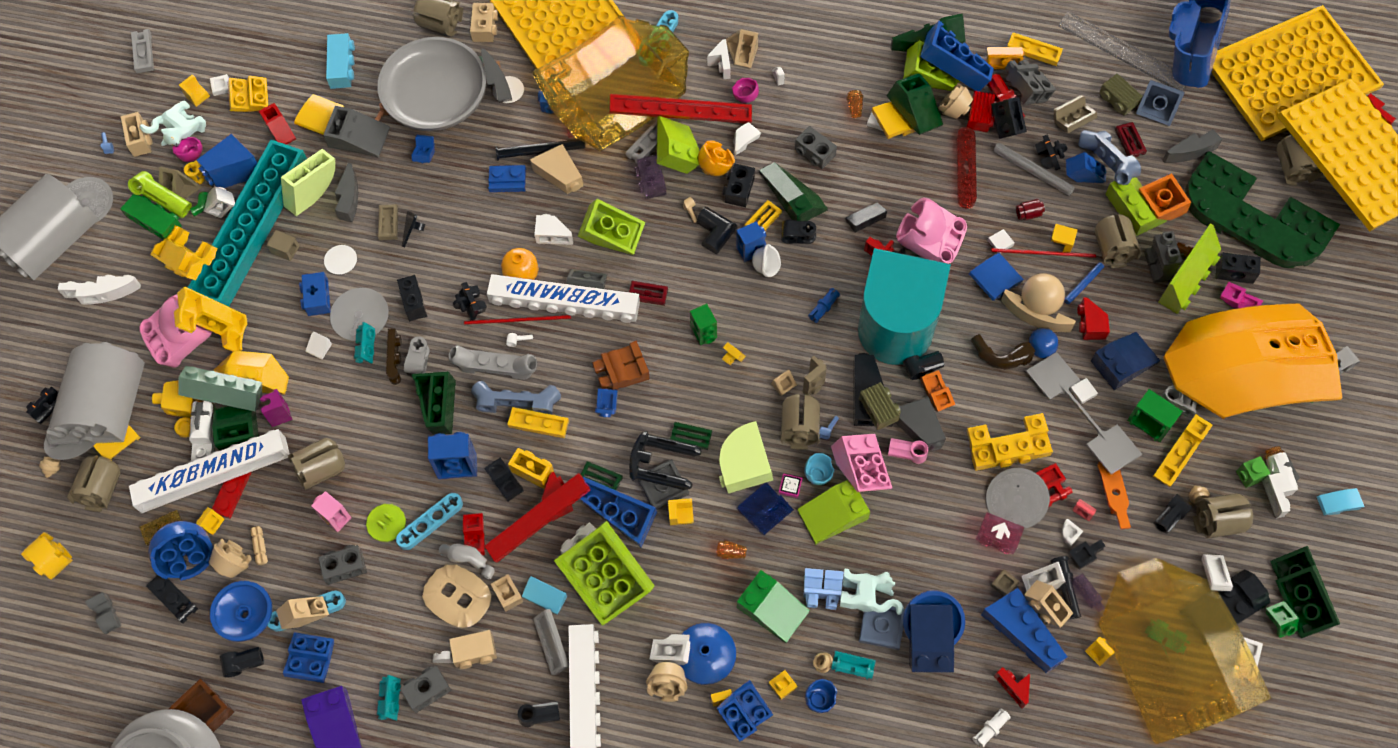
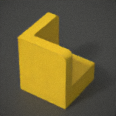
[179,75,210,107]
[1051,224,1077,252]
[668,498,694,525]

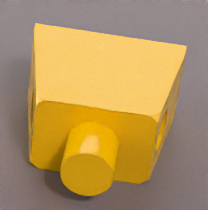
[152,380,199,418]

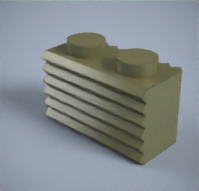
[1099,73,1143,116]
[859,382,901,430]

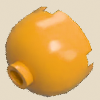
[698,141,735,176]
[501,248,539,280]

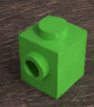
[1236,456,1271,488]

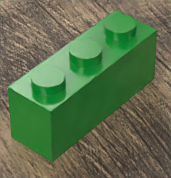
[120,194,182,240]

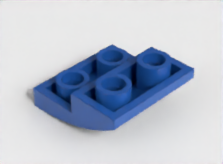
[969,253,1024,301]
[283,632,334,683]
[717,680,773,741]

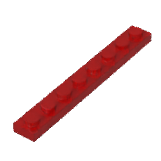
[609,94,752,124]

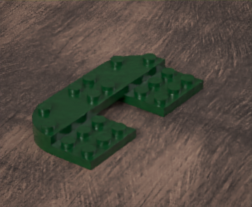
[1185,151,1340,269]

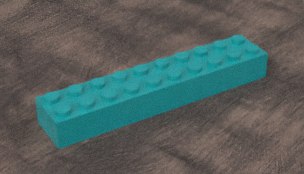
[188,140,307,307]

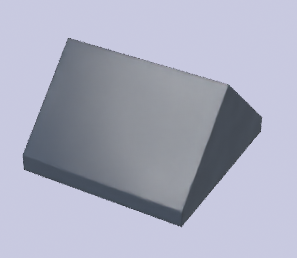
[1136,79,1185,126]

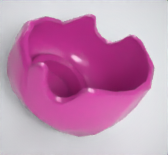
[732,78,759,103]
[172,137,203,162]

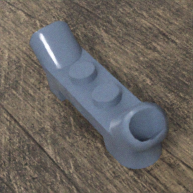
[1078,130,1141,185]
[471,381,561,414]

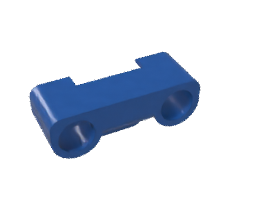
[1169,0,1231,88]

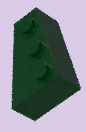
[412,371,456,435]

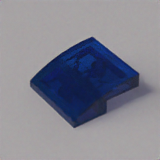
[736,482,794,536]

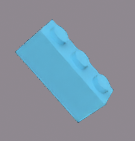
[326,33,355,89]

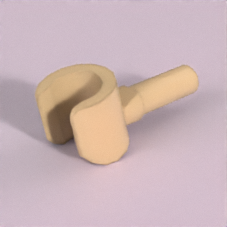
[683,197,697,223]

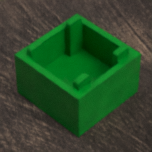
[1127,389,1183,442]

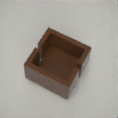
[169,679,234,732]

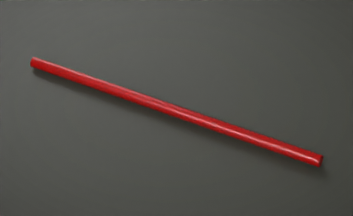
[991,248,1096,258]
[464,315,571,325]

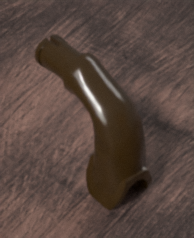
[971,334,1035,370]

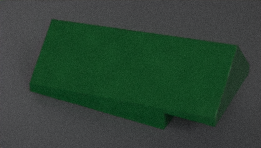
[1270,546,1340,639]

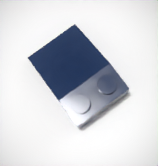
[1091,332,1160,391]
[909,604,954,672]

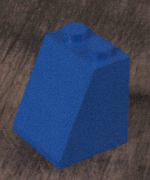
[197,134,257,188]

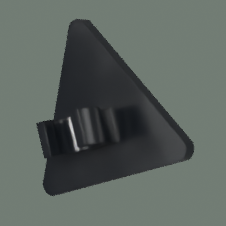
[402,211,425,248]

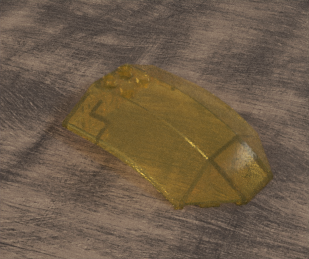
[533,15,689,152]
[1098,558,1271,744]

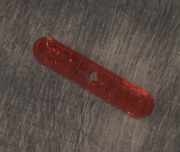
[956,127,977,209]

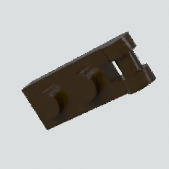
[386,328,402,385]

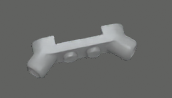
[449,345,537,380]

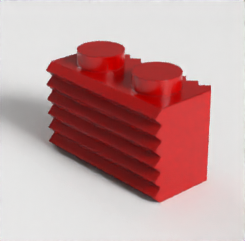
[966,91,997,133]

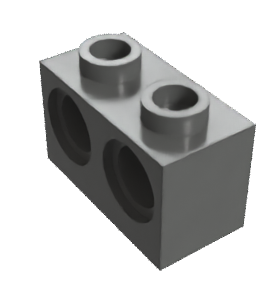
[795,126,837,169]
[318,545,367,585]

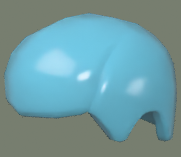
[804,453,835,485]

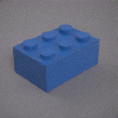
[428,432,477,479]

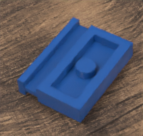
[488,165,526,192]

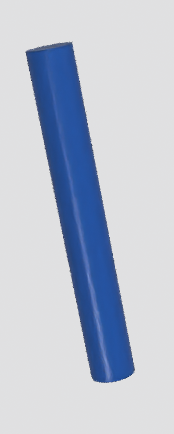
[1064,262,1104,305]

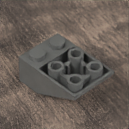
[323,106,390,157]

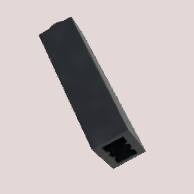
[853,353,893,427]

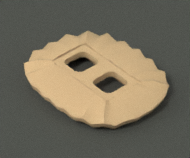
[422,564,491,628]

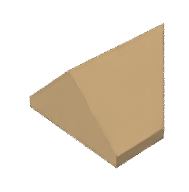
[726,29,758,68]

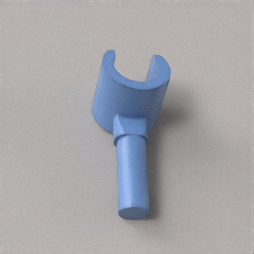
[100,132,114,154]
[820,416,839,440]

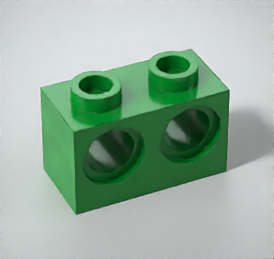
[690,303,717,346]

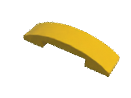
[1153,414,1213,487]

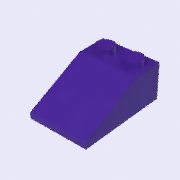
[301,686,362,748]

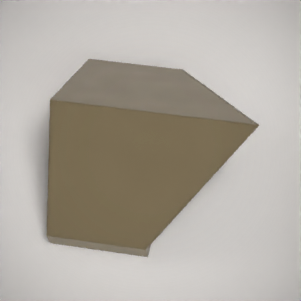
[159,167,202,199]

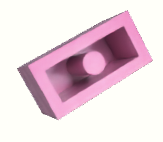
[312,491,351,532]

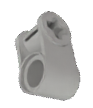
[404,337,430,374]
[1336,346,1360,375]
[1161,385,1197,417]

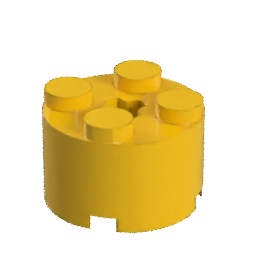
[21,532,73,580]

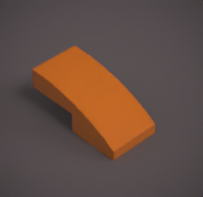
[920,370,956,412]

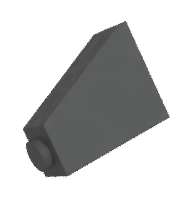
[895,397,946,451]

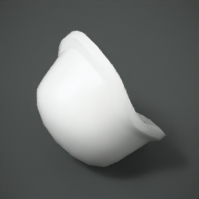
[752,244,781,277]

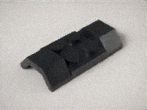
[1179,569,1271,645]

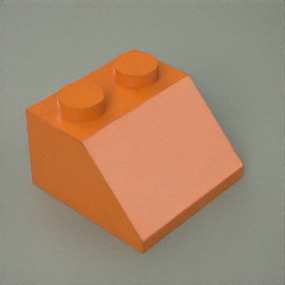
[1139,173,1191,220]

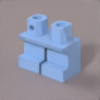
[804,568,844,610]

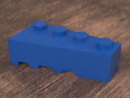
[920,21,994,92]
[579,477,657,548]
[981,588,1067,673]

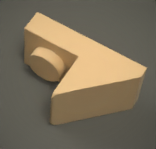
[491,574,523,612]

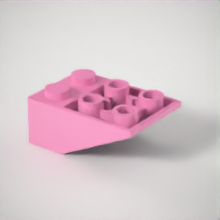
[831,434,892,492]

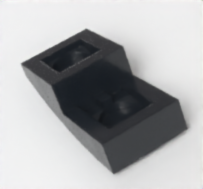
[484,457,524,502]

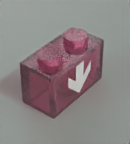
[976,512,1025,554]

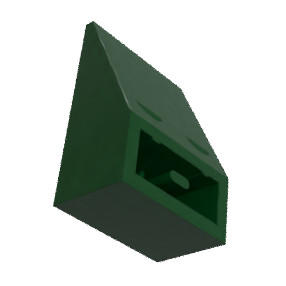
[886,73,943,135]
[212,403,259,451]

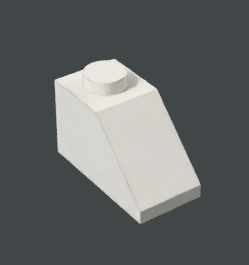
[204,186,235,218]
[535,214,573,245]

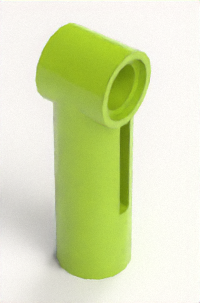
[128,171,192,218]

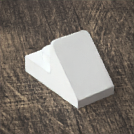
[707,39,730,79]
[1022,562,1065,591]

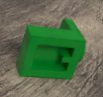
[1266,601,1299,638]

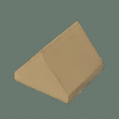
[771,370,797,396]

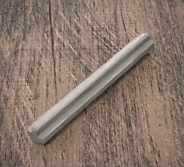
[994,143,1075,196]

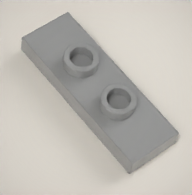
[533,609,569,675]

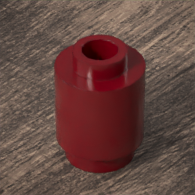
[1016,199,1045,221]

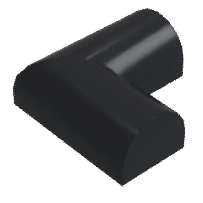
[697,207,737,255]

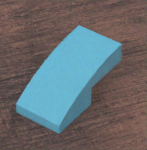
[1317,488,1365,515]

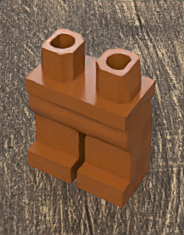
[592,340,649,390]

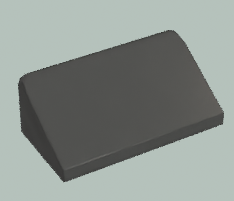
[567,269,607,289]

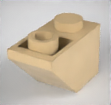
[276,596,329,629]

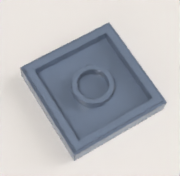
[859,603,905,650]

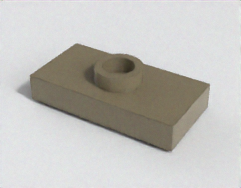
[378,204,398,240]

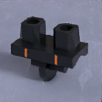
[1035,134,1067,171]
[453,282,487,321]
[26,386,58,425]

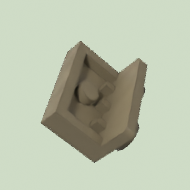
[1054,95,1097,133]
[802,356,827,395]

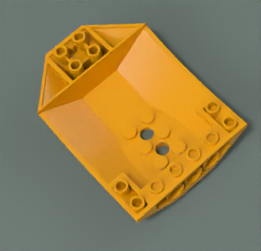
[1163,303,1342,419]

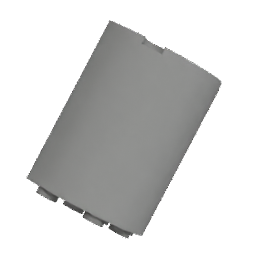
[0,174,99,280]
[46,342,145,445]

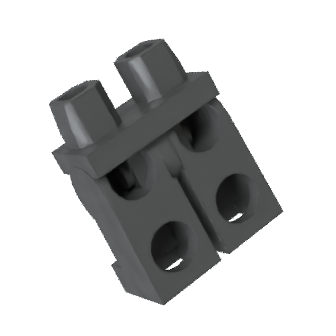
[1005,60,1056,105]
[1144,231,1182,283]

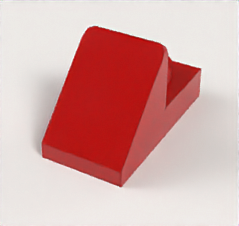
[994,667,1030,709]

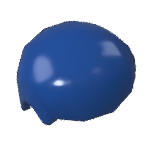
[1029,328,1058,358]
[805,679,837,714]

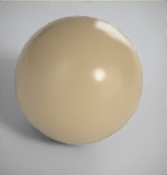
[1021,273,1065,315]

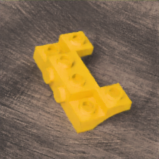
[150,225,217,281]
[174,287,247,352]
[966,413,1053,471]

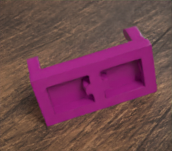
[260,389,293,427]

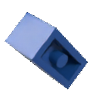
[736,221,767,262]
[299,272,331,316]

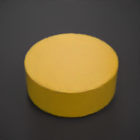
[174,417,191,438]

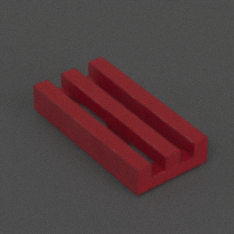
[1115,122,1147,157]
[629,281,668,306]

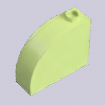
[281,149,335,216]
[719,421,773,493]

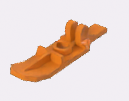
[1097,462,1131,529]

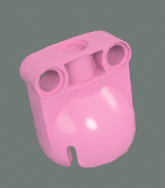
[896,197,967,264]
[139,294,212,368]

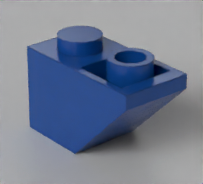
[1066,152,1107,183]

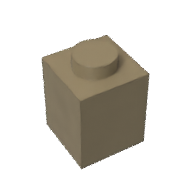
[267,230,300,261]

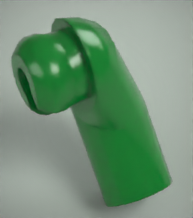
[190,191,208,217]

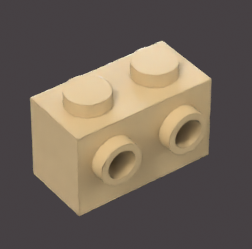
[470,3,498,42]
[121,112,153,157]
[1024,580,1073,628]
[449,630,497,669]

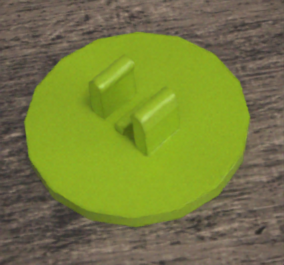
[366,504,406,542]

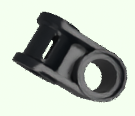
[781,220,816,244]

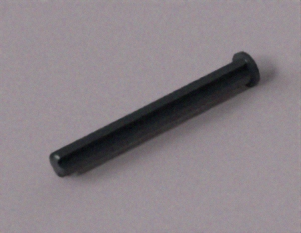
[495,139,586,161]

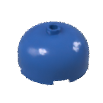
[148,521,213,580]

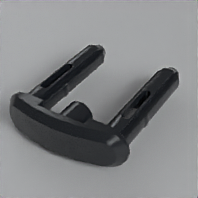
[629,431,702,490]

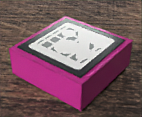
[779,474,802,498]

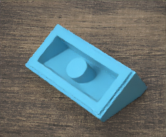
[522,576,567,615]

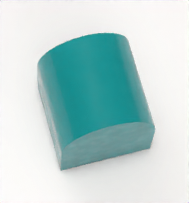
[858,248,951,365]

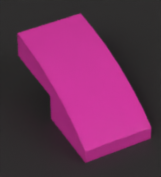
[1220,282,1263,309]

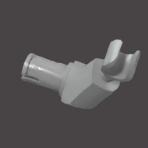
[439,543,495,579]

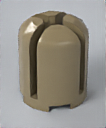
[413,0,463,36]
[1276,135,1322,186]
[1095,214,1141,268]
[780,394,820,450]
[288,438,345,491]
[67,456,121,512]
[1193,493,1253,539]

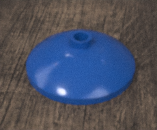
[210,581,273,642]
[903,590,965,645]
[679,623,736,685]

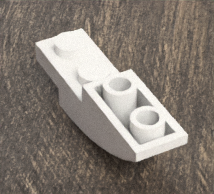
[58,275,141,305]

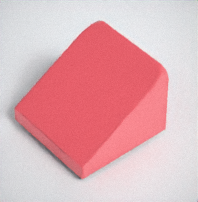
[1073,499,1097,521]

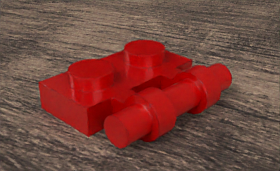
[1036,463,1073,508]

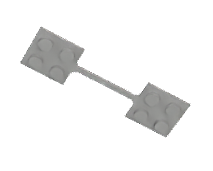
[1026,352,1142,475]

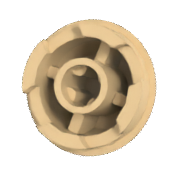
[938,83,973,119]
[209,539,252,578]
[646,662,687,702]

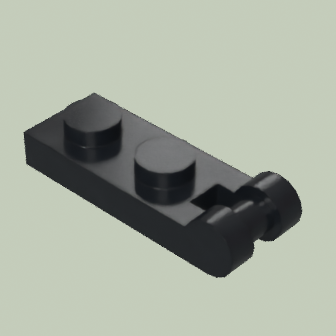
[146,575,198,624]

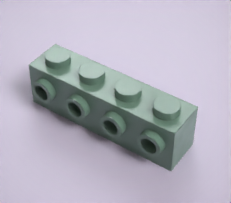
[179,366,262,411]

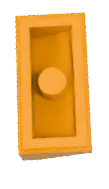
[986,47,1024,69]

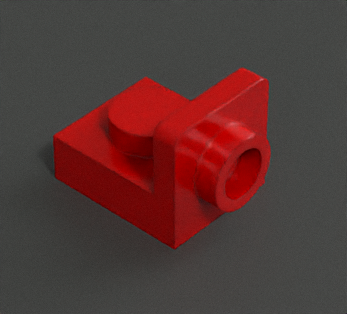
[864,237,894,256]

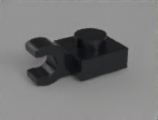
[1068,540,1106,570]

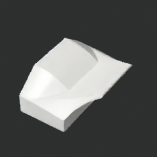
[649,634,690,665]

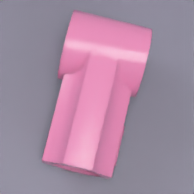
[888,438,928,464]

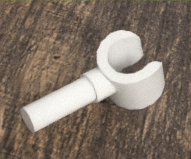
[506,333,533,347]

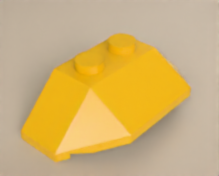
[213,351,289,395]

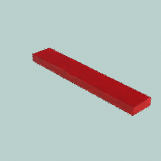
[485,473,591,563]

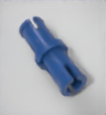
[808,288,840,323]

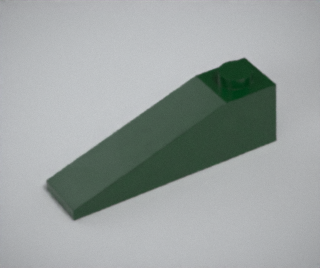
[890,14,966,52]
[759,162,828,221]

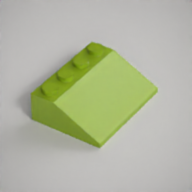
[1158,223,1221,314]
[554,521,655,626]

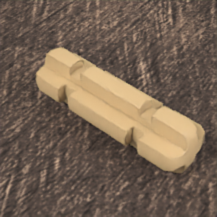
[250,526,268,565]

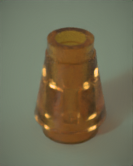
[846,90,864,118]
[716,539,747,559]

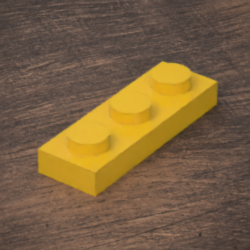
[1007,33,1063,66]
[507,407,569,439]

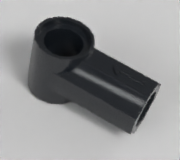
[903,351,945,380]
[1154,494,1193,534]
[220,647,264,678]
[517,702,560,727]

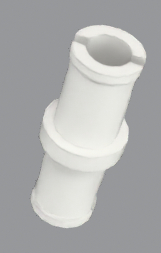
[973,708,1010,748]

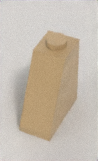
[530,144,583,194]

